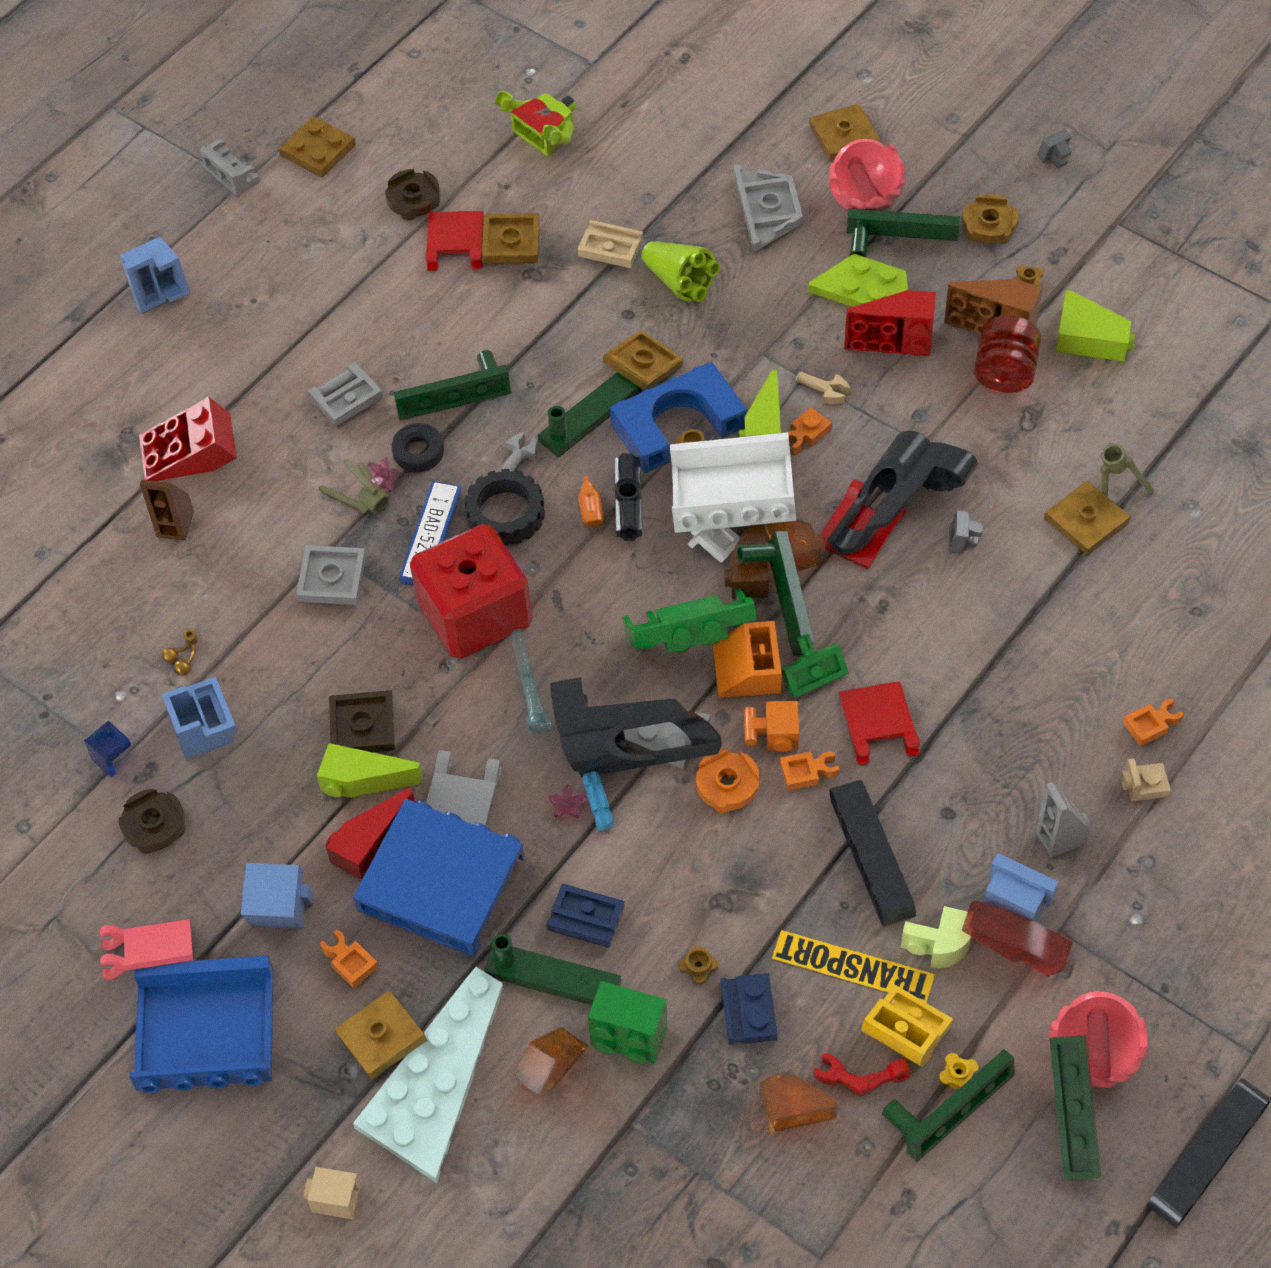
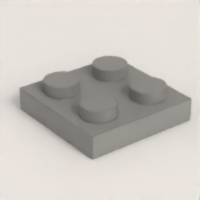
[296,545,366,605]

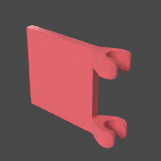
[100,919,193,980]

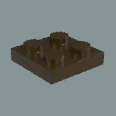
[329,690,395,752]

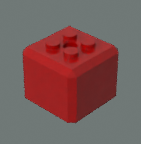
[410,524,533,659]

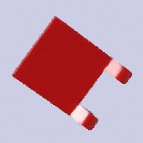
[425,211,484,271]
[815,479,906,570]
[839,681,920,765]

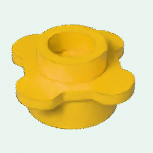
[939,1053,978,1089]

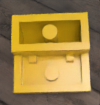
[862,985,953,1067]

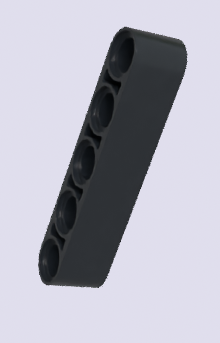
[829,780,916,927]
[1147,1078,1271,1228]

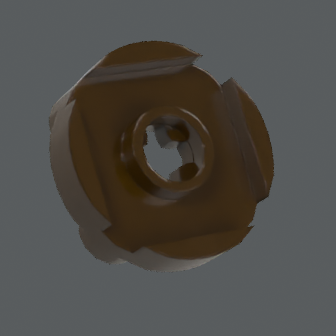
[385,169,440,220]
[119,789,185,854]

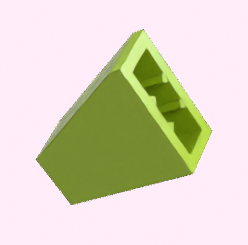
[1056,290,1135,362]

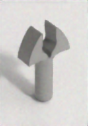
[499,432,537,472]

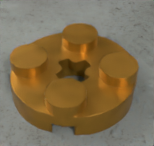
[962,194,1019,244]

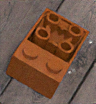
[944,279,1042,349]

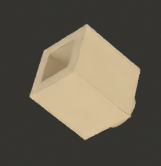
[304,1167,361,1219]

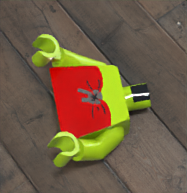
[494,91,577,156]

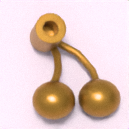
[162,629,198,675]

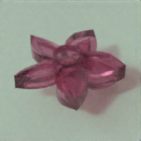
[367,457,401,492]
[548,784,587,818]

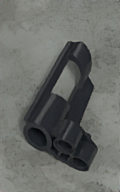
[826,430,978,555]
[550,677,722,778]

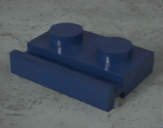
[546,883,625,948]
[720,973,778,1045]

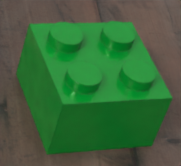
[588,981,667,1064]

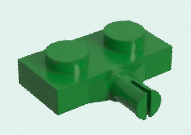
[781,634,849,698]

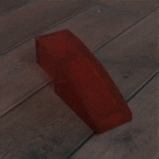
[962,901,1073,977]

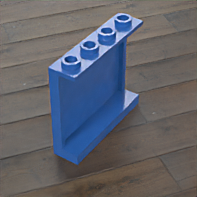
[353,799,525,957]
[130,955,274,1093]

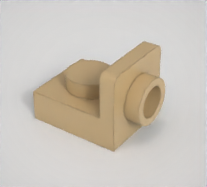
[1121,758,1171,802]

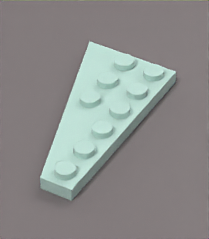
[353,967,503,1183]

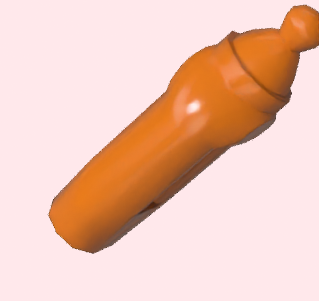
[578,476,605,527]

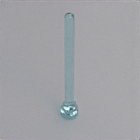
[510,628,552,734]

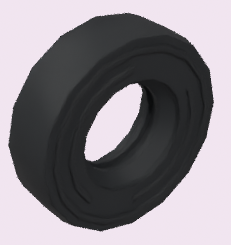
[391,423,444,472]

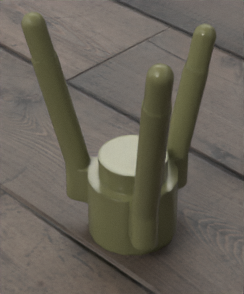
[1100,443,1154,497]
[319,459,390,515]

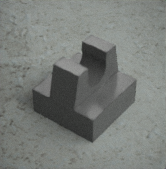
[1037,129,1072,168]
[949,510,983,554]

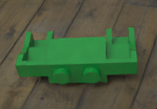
[622,588,757,653]

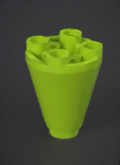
[642,241,720,302]

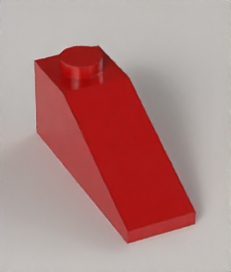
[326,789,415,880]

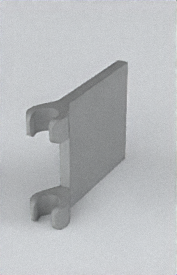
[426,750,502,826]

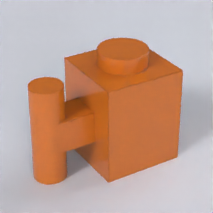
[744,701,799,752]

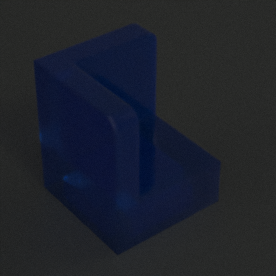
[84,721,131,777]

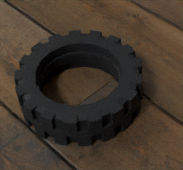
[464,469,545,546]

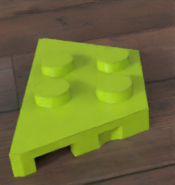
[808,254,908,307]

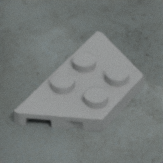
[733,165,803,251]

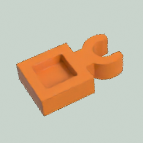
[785,407,832,455]
[1123,699,1184,747]
[780,751,839,791]
[320,930,379,989]

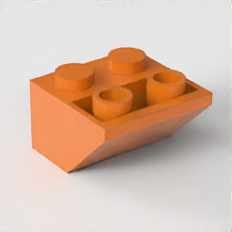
[712,621,782,699]

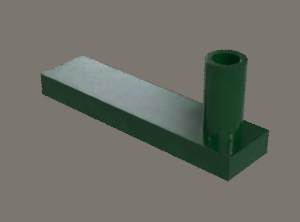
[847,209,960,257]
[393,350,511,421]
[538,372,642,458]
[737,531,814,656]
[484,933,621,1005]
[1049,1035,1101,1180]
[882,1049,1015,1162]

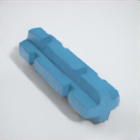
[583,771,614,831]

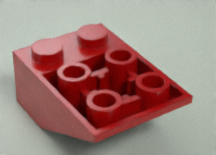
[844,290,936,356]
[139,397,237,481]

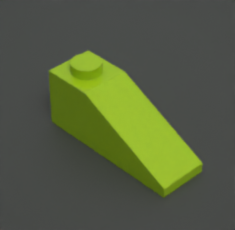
[739,370,781,437]
[317,743,423,798]

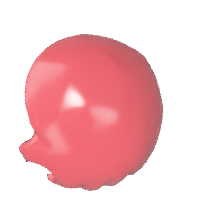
[829,139,906,211]
[1049,991,1148,1088]

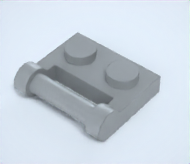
[306,362,383,427]

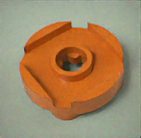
[696,749,759,813]

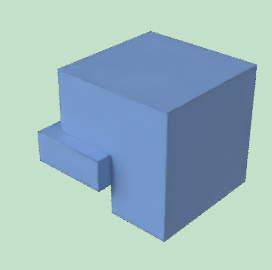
[120,237,190,313]
[162,676,237,760]
[981,853,1059,937]
[241,863,314,929]

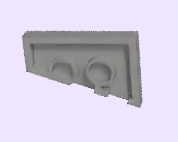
[612,704,711,770]

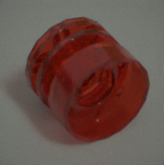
[974,316,1041,393]

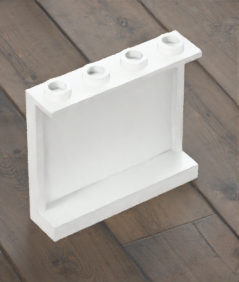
[670,432,796,533]

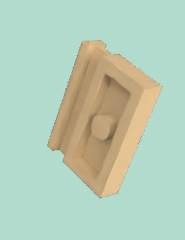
[578,220,643,268]

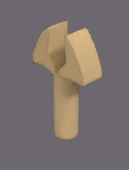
[796,372,850,405]

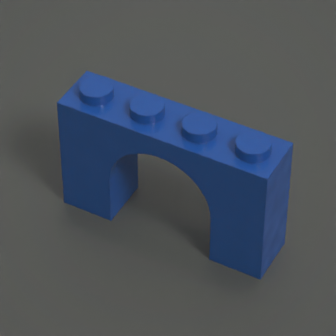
[610,362,747,474]

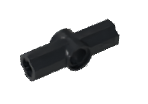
[614,453,642,541]

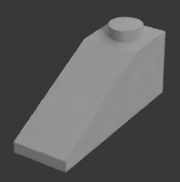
[1036,782,1091,858]

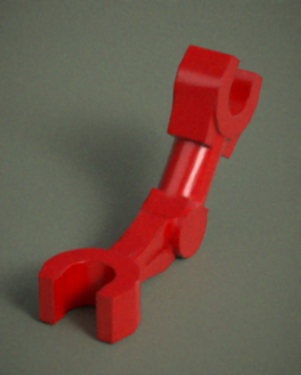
[813,1053,910,1096]

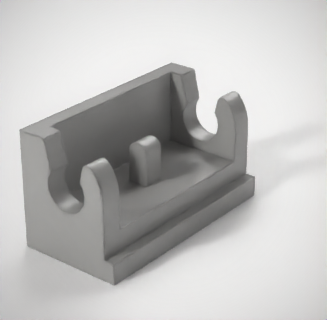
[200,139,260,196]

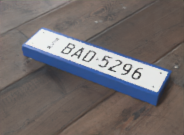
[399,481,462,585]

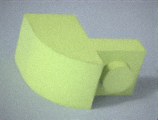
[901,906,977,968]

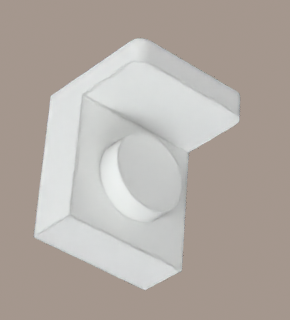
[688,528,740,563]

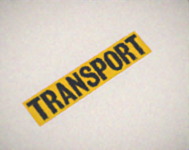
[772,930,935,1003]

